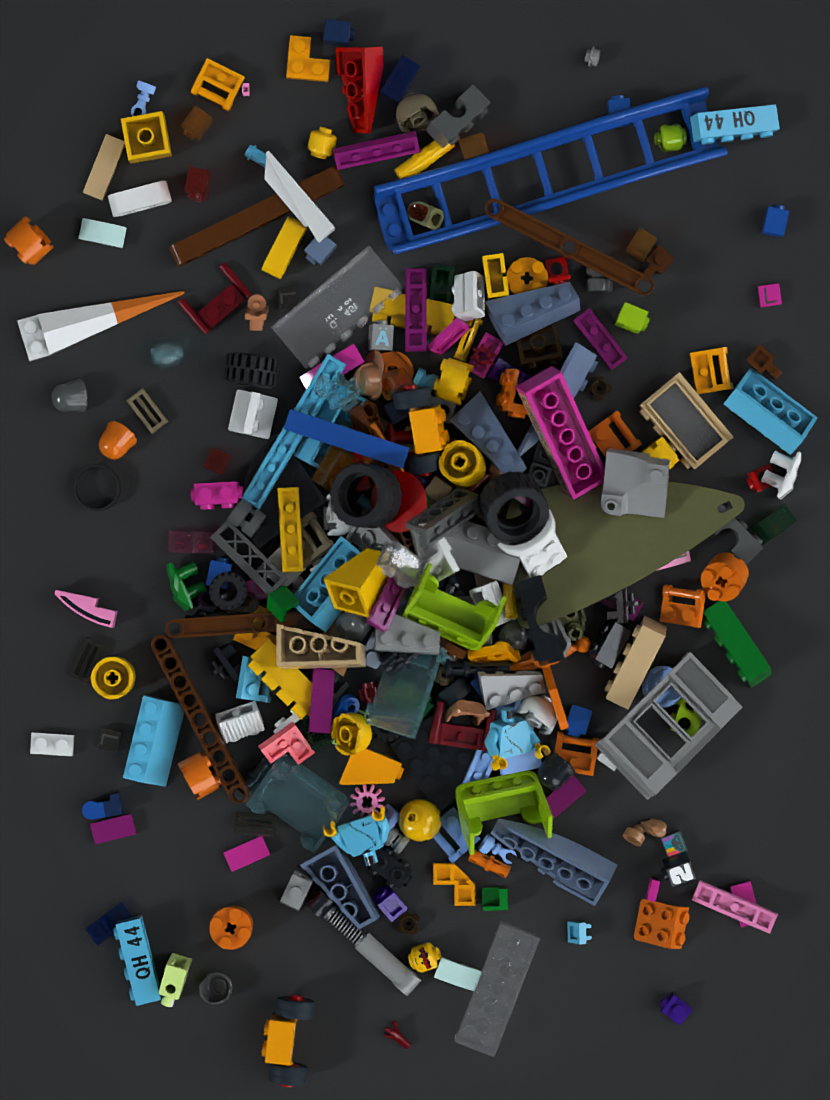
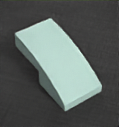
[78,218,127,248]
[434,957,481,991]

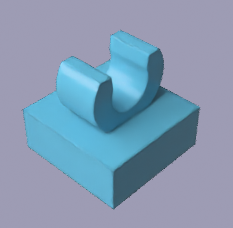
[567,921,592,944]

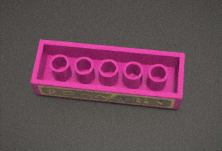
[516,366,605,500]

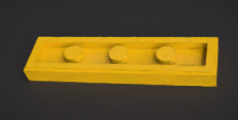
[277,487,304,573]

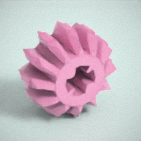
[350,784,385,818]

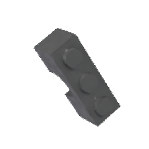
[426,85,491,148]
[713,503,764,565]

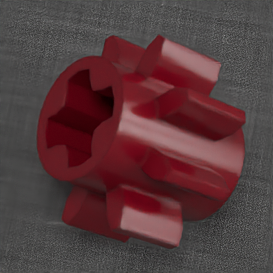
[470,343,496,370]
[358,681,385,705]

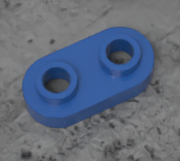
[331,694,360,726]

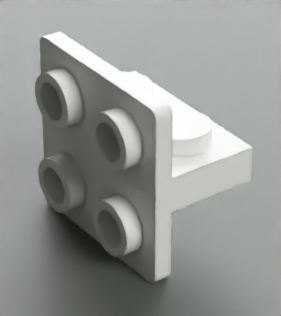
[228,390,278,439]

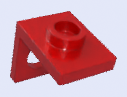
[545,257,571,285]
[746,464,774,493]

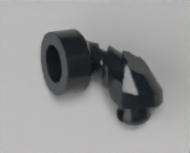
[185,591,218,618]

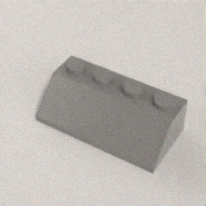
[445,521,526,585]

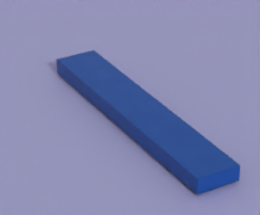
[284,409,409,468]

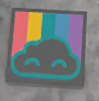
[660,830,688,857]

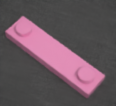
[692,880,778,934]

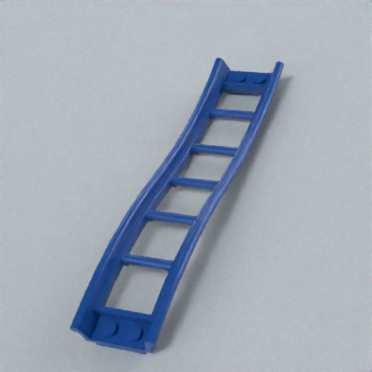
[372,86,727,255]

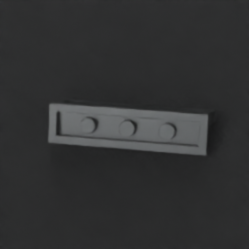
[406,487,479,549]
[210,521,287,595]

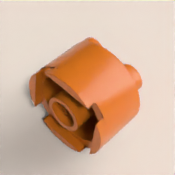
[4,216,54,265]
[701,552,749,601]
[177,751,222,800]
[210,904,253,950]

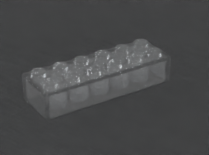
[455,920,540,1057]

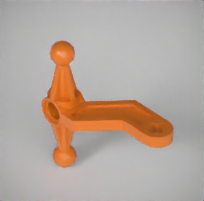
[494,636,591,730]

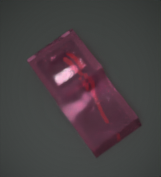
[168,531,213,554]

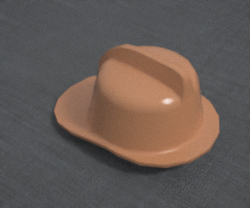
[353,350,384,401]

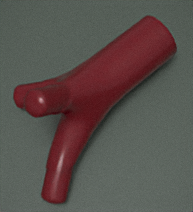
[384,1021,411,1049]

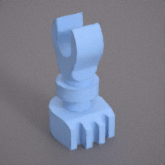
[131,80,156,116]
[478,834,517,864]

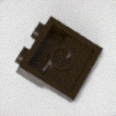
[516,322,564,374]

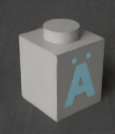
[368,320,394,352]

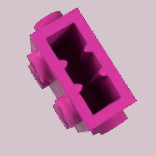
[191,482,243,510]

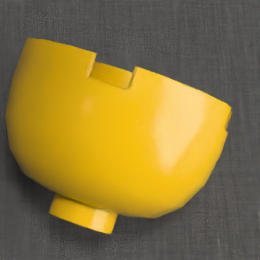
[331,712,372,756]
[398,799,441,842]

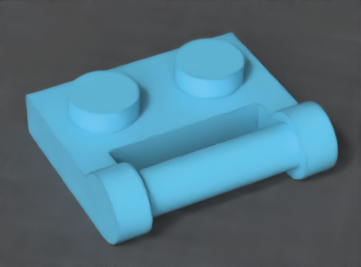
[236,656,272,703]

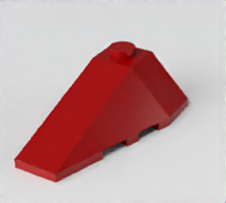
[335,46,384,133]

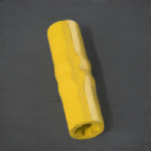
[394,140,455,179]

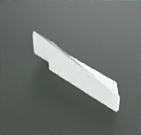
[264,151,335,243]

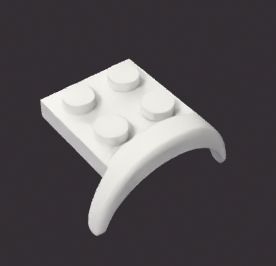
[498,509,567,578]

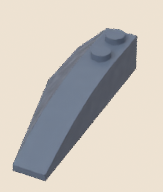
[517,342,598,456]
[490,819,617,906]

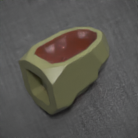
[407,201,444,230]

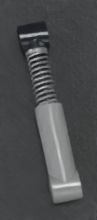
[306,889,422,996]

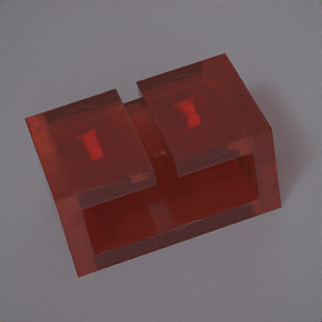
[184,166,213,203]

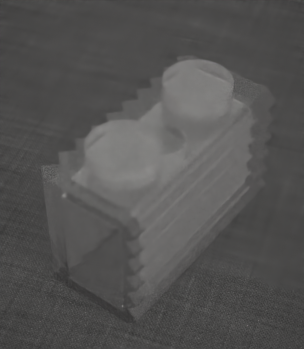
[376,542,426,588]

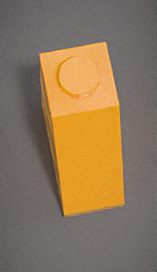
[339,748,404,785]

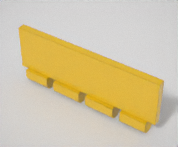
[370,288,455,336]
[247,639,312,719]

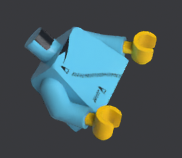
[484,707,550,771]
[323,806,390,866]

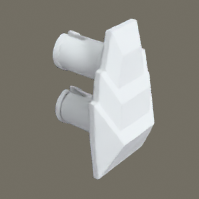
[761,450,802,500]

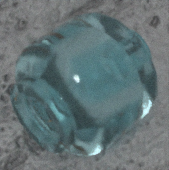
[151,340,183,369]

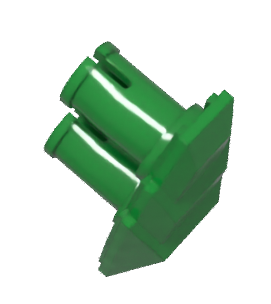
[166,562,207,611]

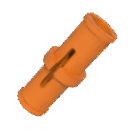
[468,849,511,878]

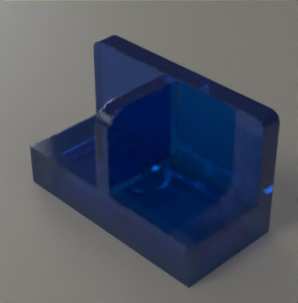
[381,55,421,103]

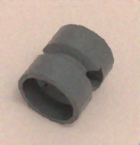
[586,267,613,293]
[227,499,267,537]

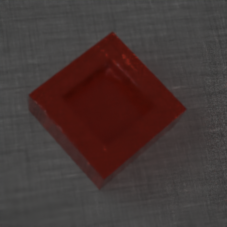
[204,448,232,475]

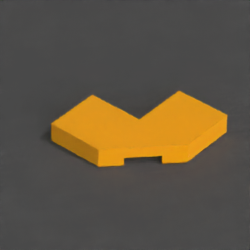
[433,863,475,906]

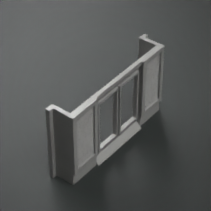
[595,652,742,800]

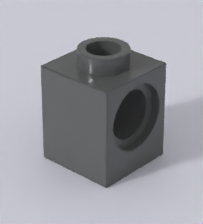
[429,396,459,425]

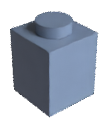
[304,237,337,266]

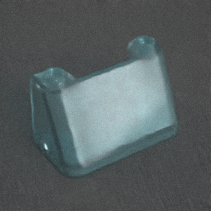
[365,652,443,739]
[246,754,349,853]

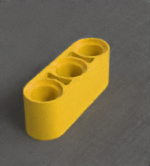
[261,216,307,279]

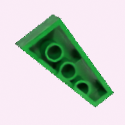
[702,601,772,688]

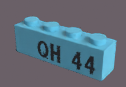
[690,104,780,145]
[113,915,163,1006]

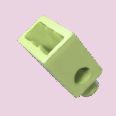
[158,953,192,1007]

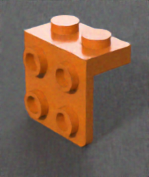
[496,369,528,419]
[634,899,689,949]

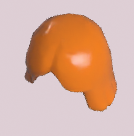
[99,421,137,460]

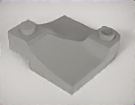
[601,448,670,518]

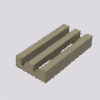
[126,388,169,434]

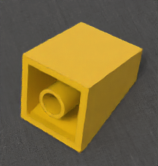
[324,548,390,617]

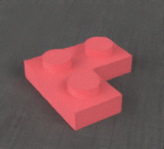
[258,721,315,765]

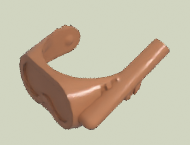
[443,700,490,726]

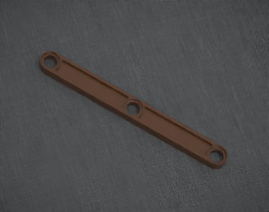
[484,198,654,296]
[165,611,319,638]

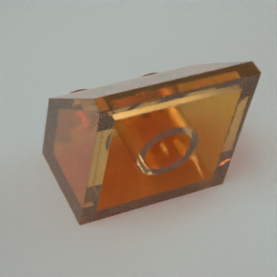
[311,445,363,491]

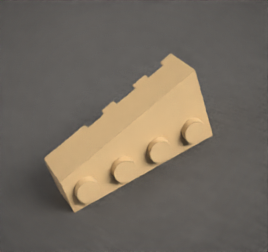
[604,615,667,709]
[276,624,365,669]

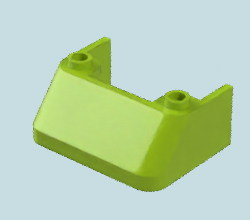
[402,563,507,650]
[456,770,553,855]

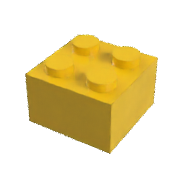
[121,111,172,164]

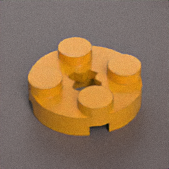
[506,257,548,294]

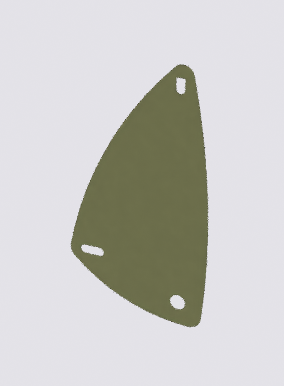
[506,482,745,629]

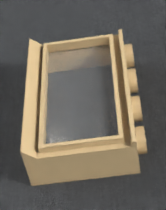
[639,372,733,470]

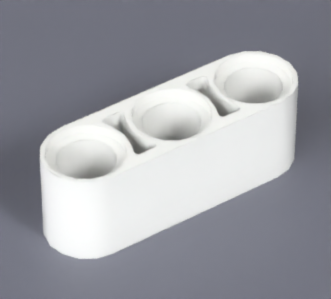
[108,181,172,217]

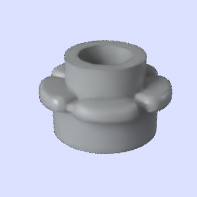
[585,46,601,67]

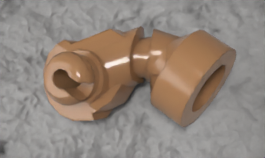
[623,818,667,846]

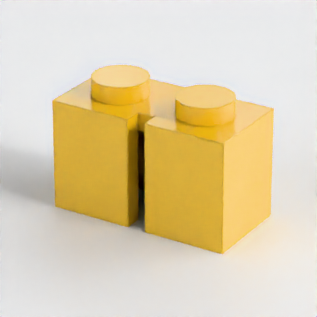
[482,253,509,300]

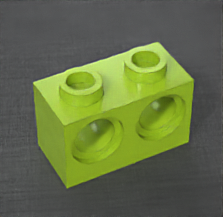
[615,302,650,335]
[669,697,702,737]

